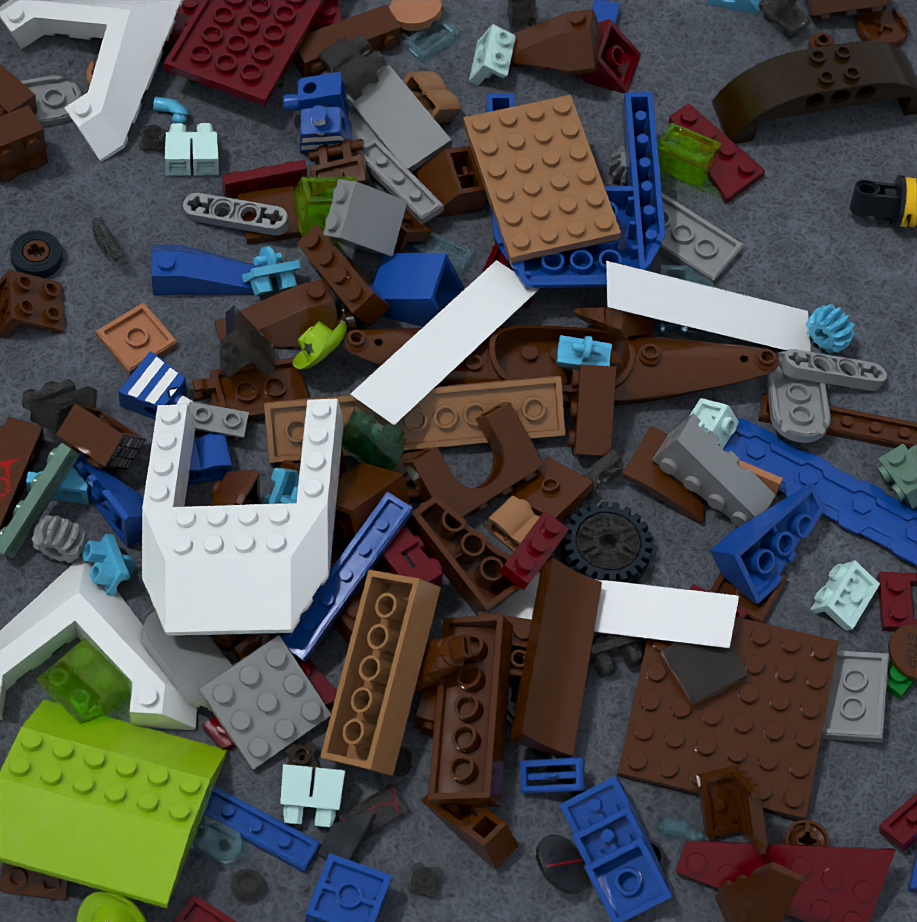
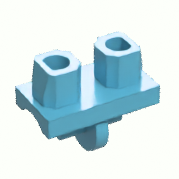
[242,246,301,296]
[556,335,612,369]
[262,468,299,504]
[82,533,136,596]

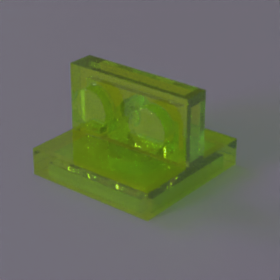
[657,122,722,187]

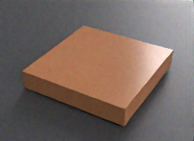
[95,302,178,376]

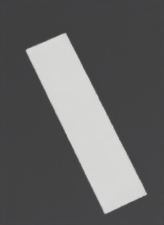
[350,260,539,425]
[606,261,811,352]
[490,573,739,648]

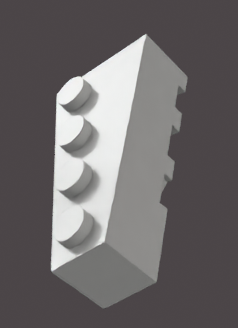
[652,413,775,527]

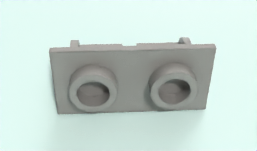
[189,402,249,440]

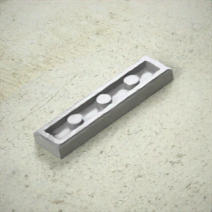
[354,138,444,225]

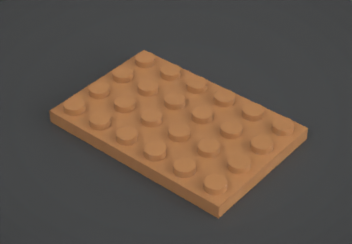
[463,95,621,264]

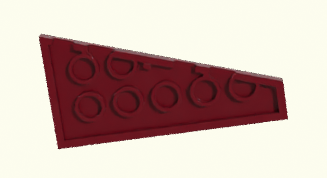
[675,840,896,922]

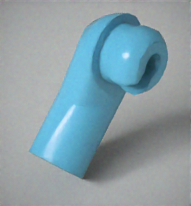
[153,97,189,124]

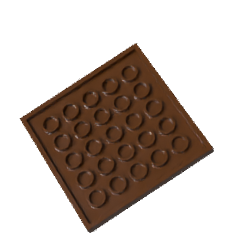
[617,617,839,820]

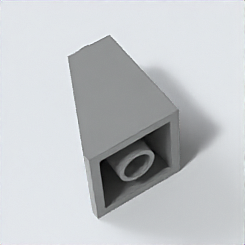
[323,179,408,256]

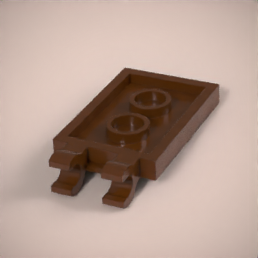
[191,357,308,422]

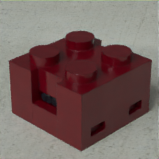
[373,527,443,601]

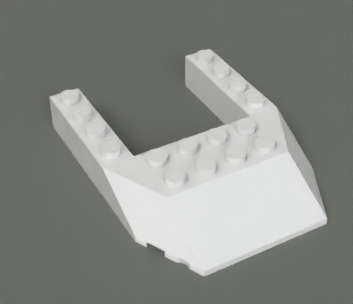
[142,399,344,636]

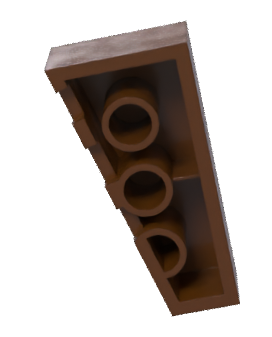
[405,496,521,616]

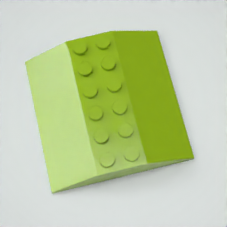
[0,699,228,908]

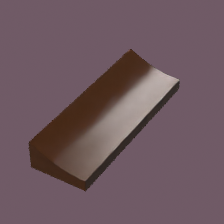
[510,557,602,758]
[428,614,513,808]

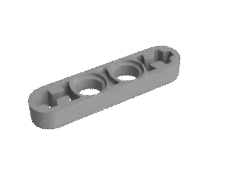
[183,193,290,235]
[779,349,887,391]

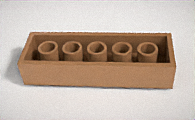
[320,570,441,776]

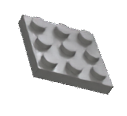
[198,635,331,770]

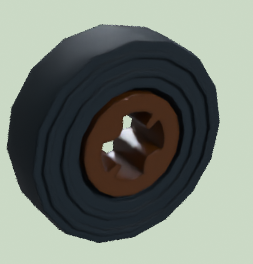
[10,230,63,278]

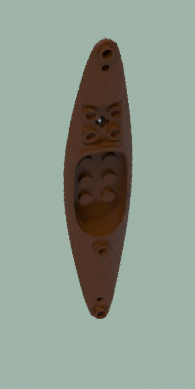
[342,325,780,408]

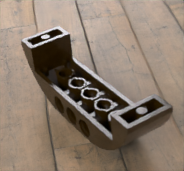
[712,41,917,144]

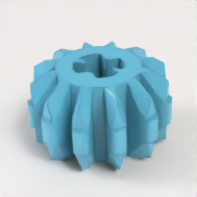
[805,304,856,354]

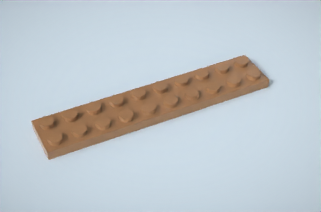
[264,375,565,463]

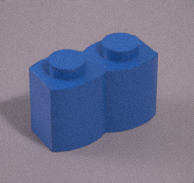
[187,433,232,486]

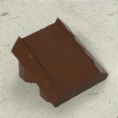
[574,305,655,341]

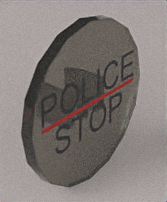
[536,834,591,894]

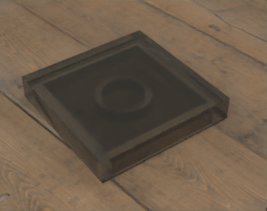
[661,642,748,706]

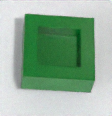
[887,659,915,700]

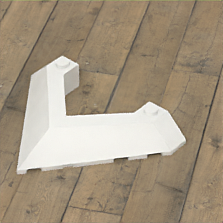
[0,0,184,162]
[0,556,198,730]

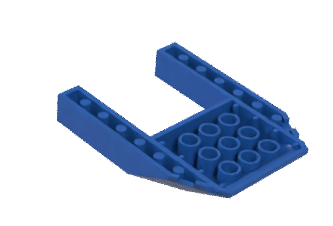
[485,92,665,288]

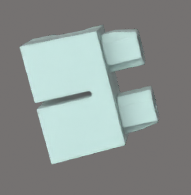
[165,123,219,175]
[280,764,345,827]

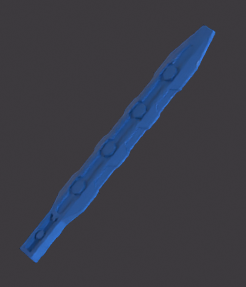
[723,418,917,566]

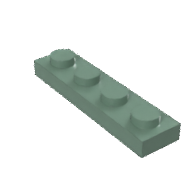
[0,443,80,558]

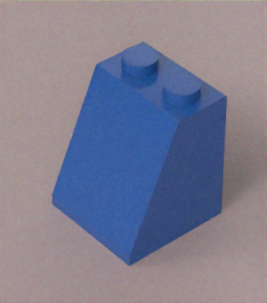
[373,253,465,327]

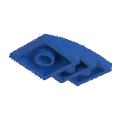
[559,775,673,922]

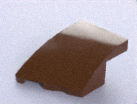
[623,426,704,524]

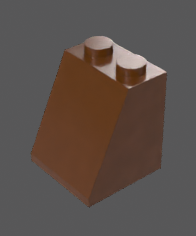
[332,462,410,555]

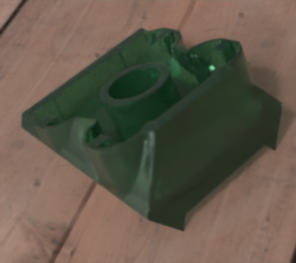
[342,408,406,471]

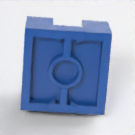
[305,853,392,922]

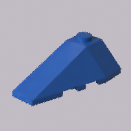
[152,245,269,295]
[58,446,144,548]
[710,483,825,604]

